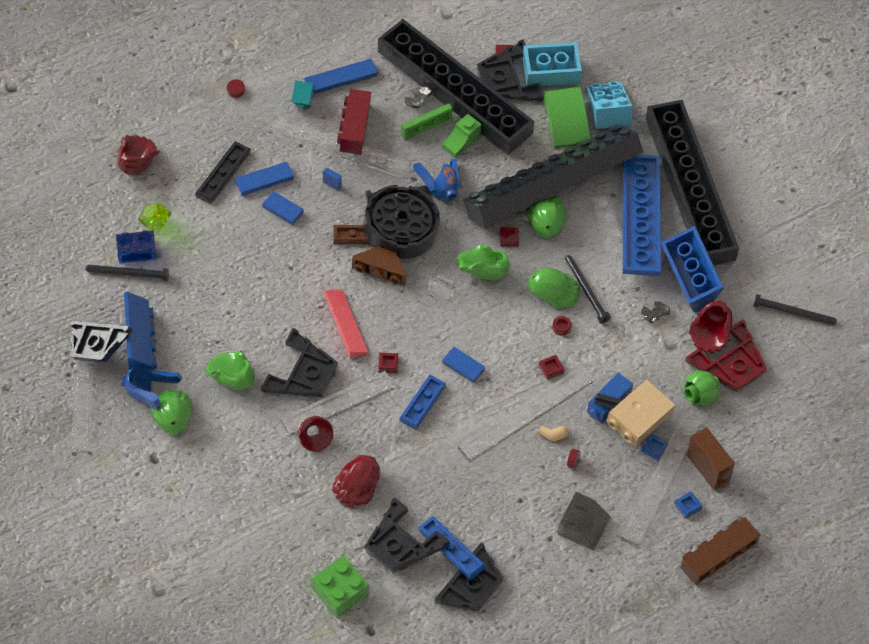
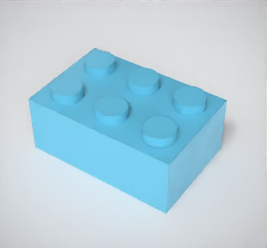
[522,42,582,87]

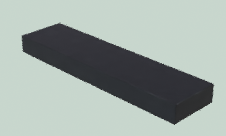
[195,141,251,204]

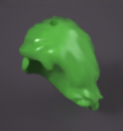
[526,196,567,239]
[456,244,510,281]
[528,268,580,309]
[205,350,255,391]
[149,390,193,435]

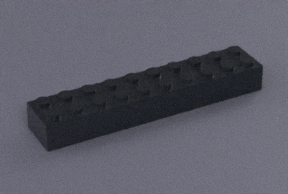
[378,19,534,155]
[646,99,739,265]
[463,125,643,228]

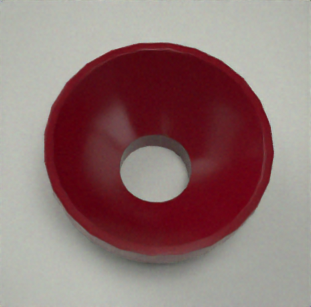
[298,416,334,452]

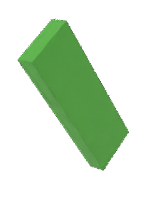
[401,104,452,140]

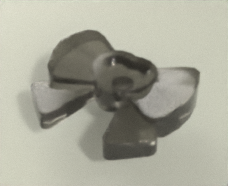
[405,87,432,108]
[641,301,671,323]

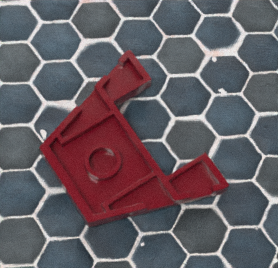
[685,319,767,392]

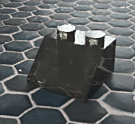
[558,492,611,551]

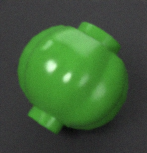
[684,370,720,406]

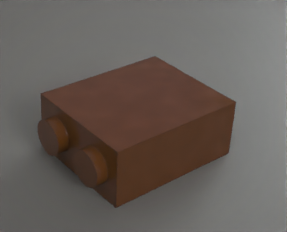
[686,427,735,490]

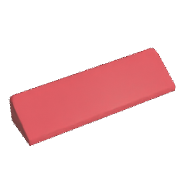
[325,290,368,359]

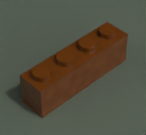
[680,517,760,586]

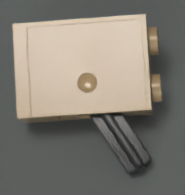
[594,379,675,447]

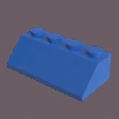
[660,226,724,312]
[124,292,157,370]

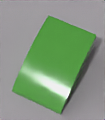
[544,87,590,148]

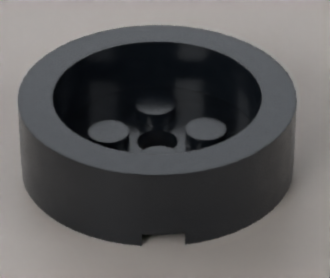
[363,185,440,259]

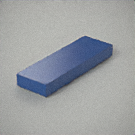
[235,161,294,196]
[399,375,446,430]

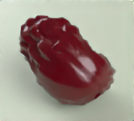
[117,135,160,176]
[689,300,733,353]
[332,455,380,508]

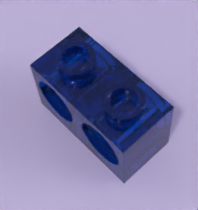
[116,230,157,264]

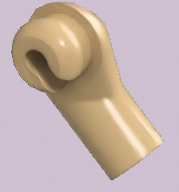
[538,425,568,442]

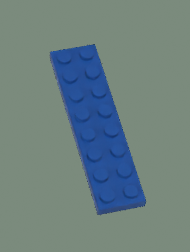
[622,155,661,276]

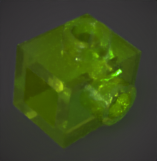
[138,201,172,231]

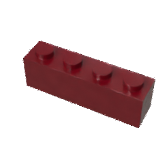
[337,89,372,155]

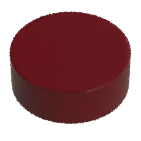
[227,79,245,98]
[552,316,572,336]
[567,449,580,470]

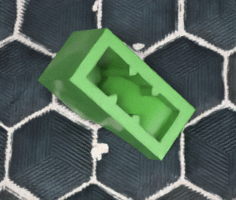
[442,114,481,158]

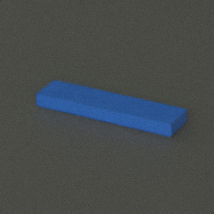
[304,58,378,94]
[418,516,486,580]

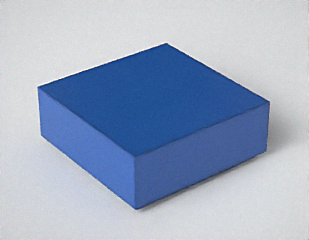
[323,167,342,191]
[641,434,669,461]
[674,491,703,519]

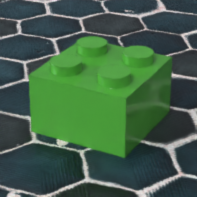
[311,555,369,618]

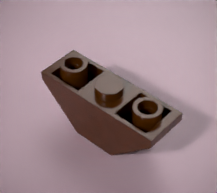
[352,246,406,286]

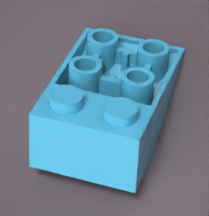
[586,81,632,129]

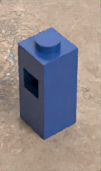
[587,372,633,423]

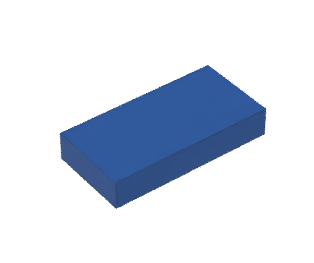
[262,191,304,225]
[442,346,485,383]

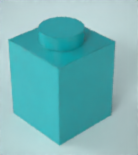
[291,80,315,109]

